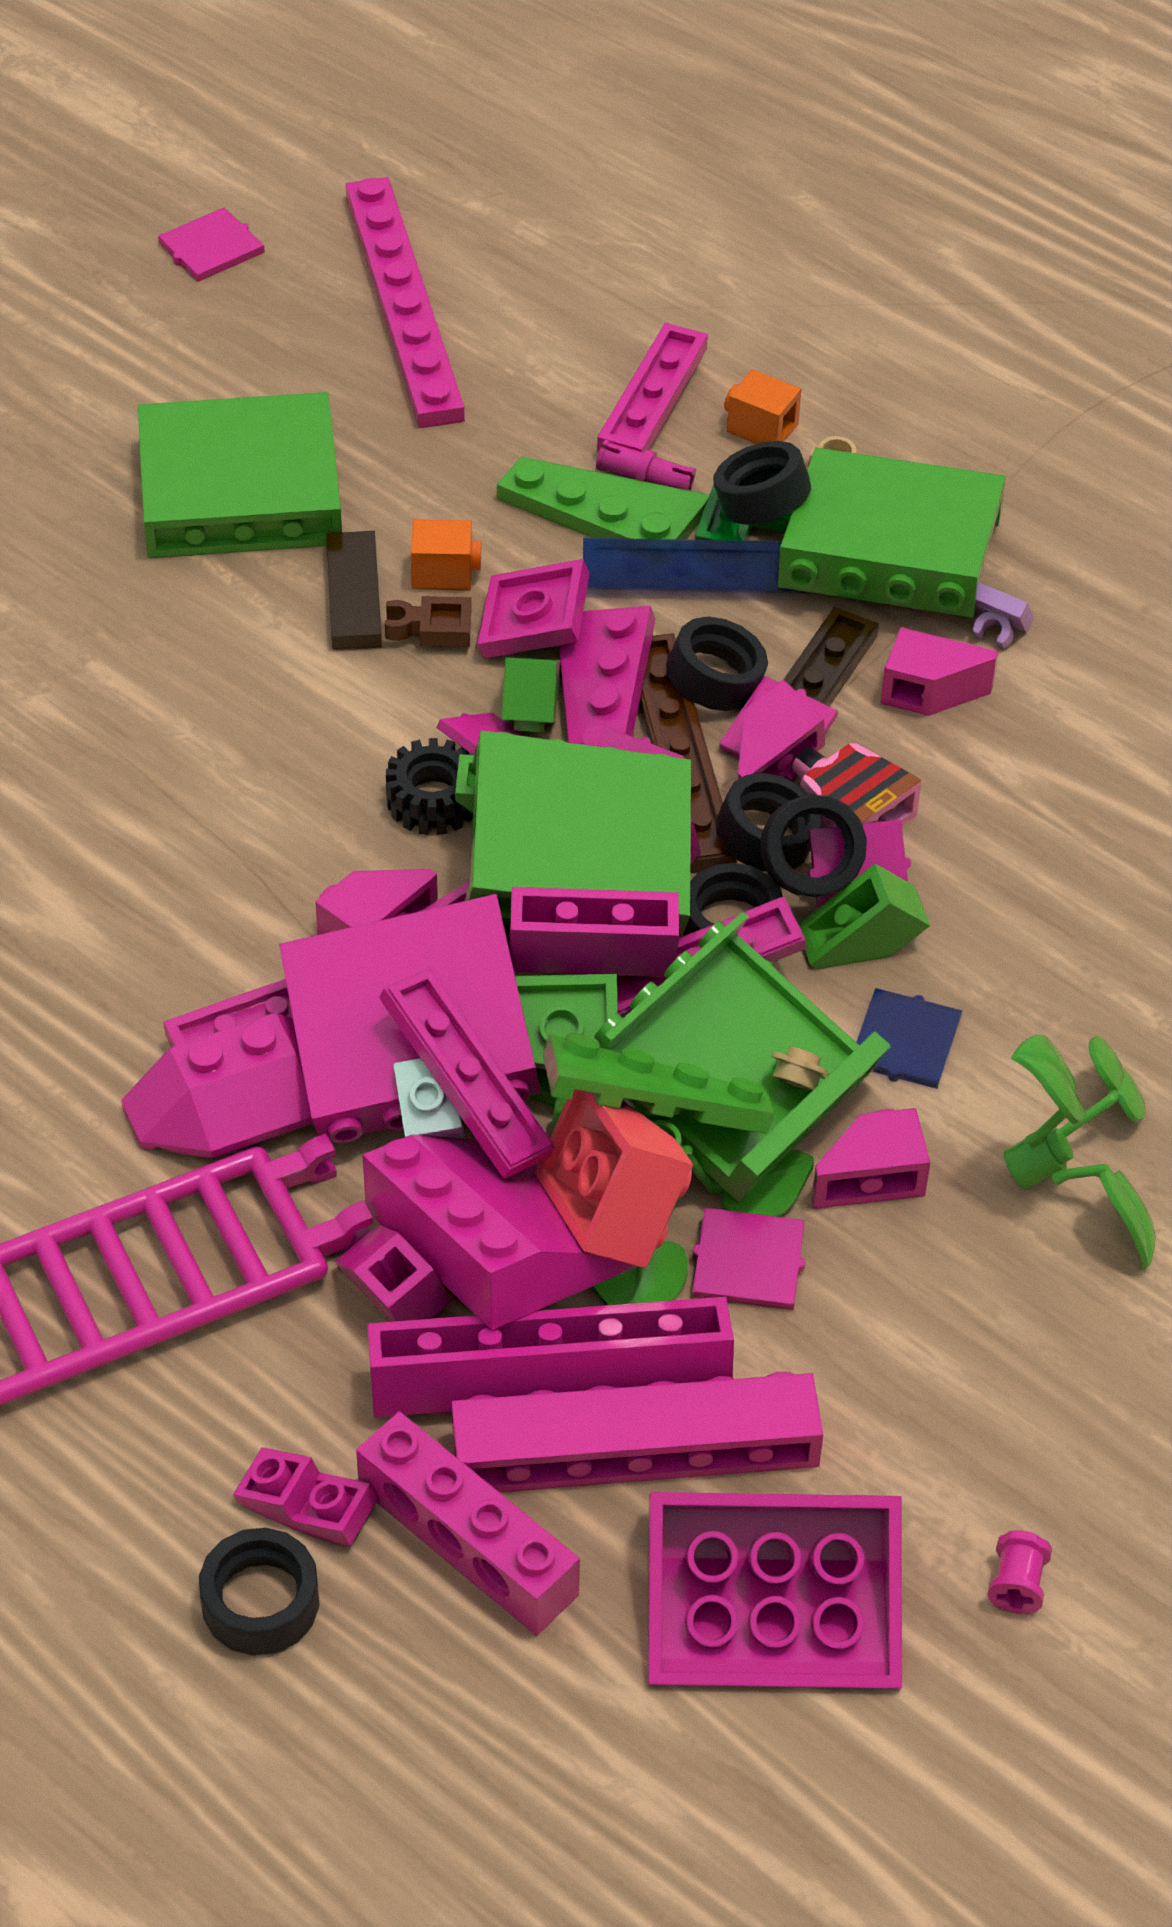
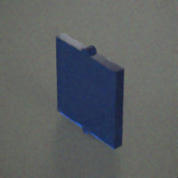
[856,988,962,1089]

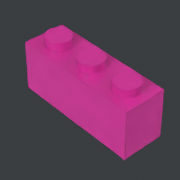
[510,887,679,977]

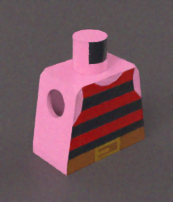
[792,743,922,828]

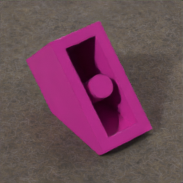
[738,679,825,779]
[315,869,438,935]
[812,1108,931,1209]

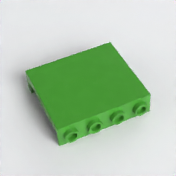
[138,392,342,558]
[778,447,1006,618]
[465,730,691,938]
[594,911,891,1202]

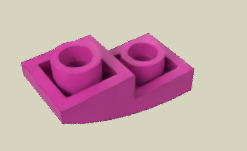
[233,1447,378,1547]

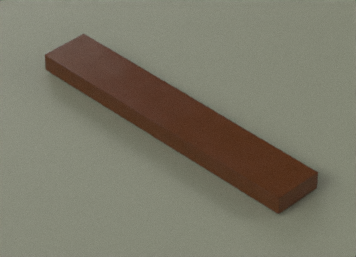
[639,633,738,873]

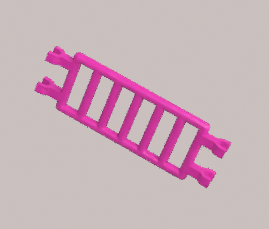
[0,1133,373,1405]

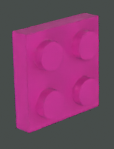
[477,559,590,659]

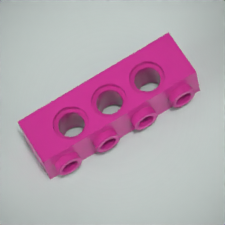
[356,1411,580,1636]

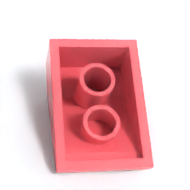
[535,1090,693,1268]

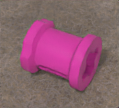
[987,1530,1052,1614]

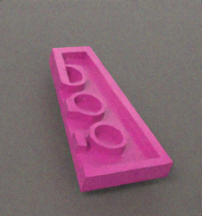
[559,606,656,746]

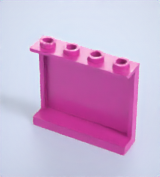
[279,894,542,1143]

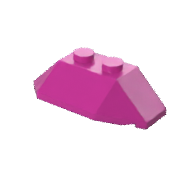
[121,1013,313,1158]

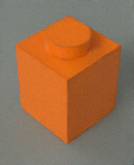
[724,369,802,444]
[411,519,482,590]

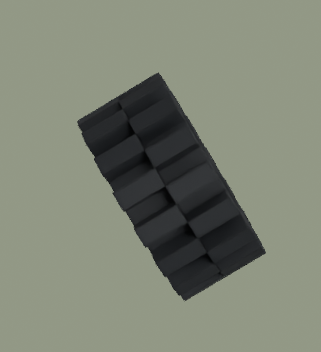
[386,738,473,835]

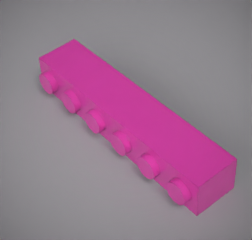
[367,1297,734,1417]
[452,1372,824,1492]

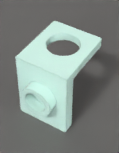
[394,1058,467,1139]

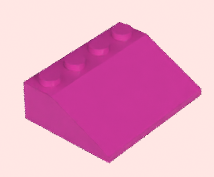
[362,1135,637,1330]
[648,1492,902,1688]

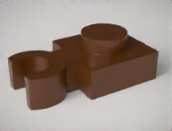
[385,596,472,647]

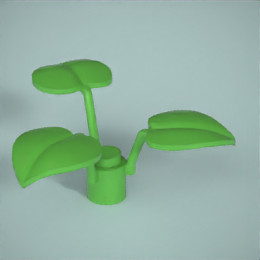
[1004,1034,1156,1270]
[552,1098,814,1305]

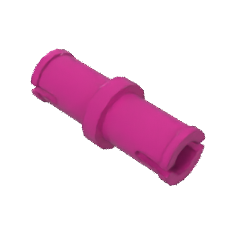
[596,440,696,491]

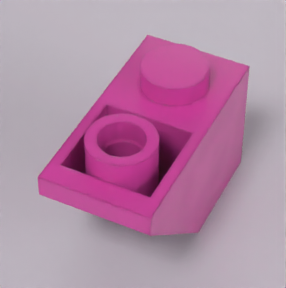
[880,627,999,716]
[334,1224,452,1322]

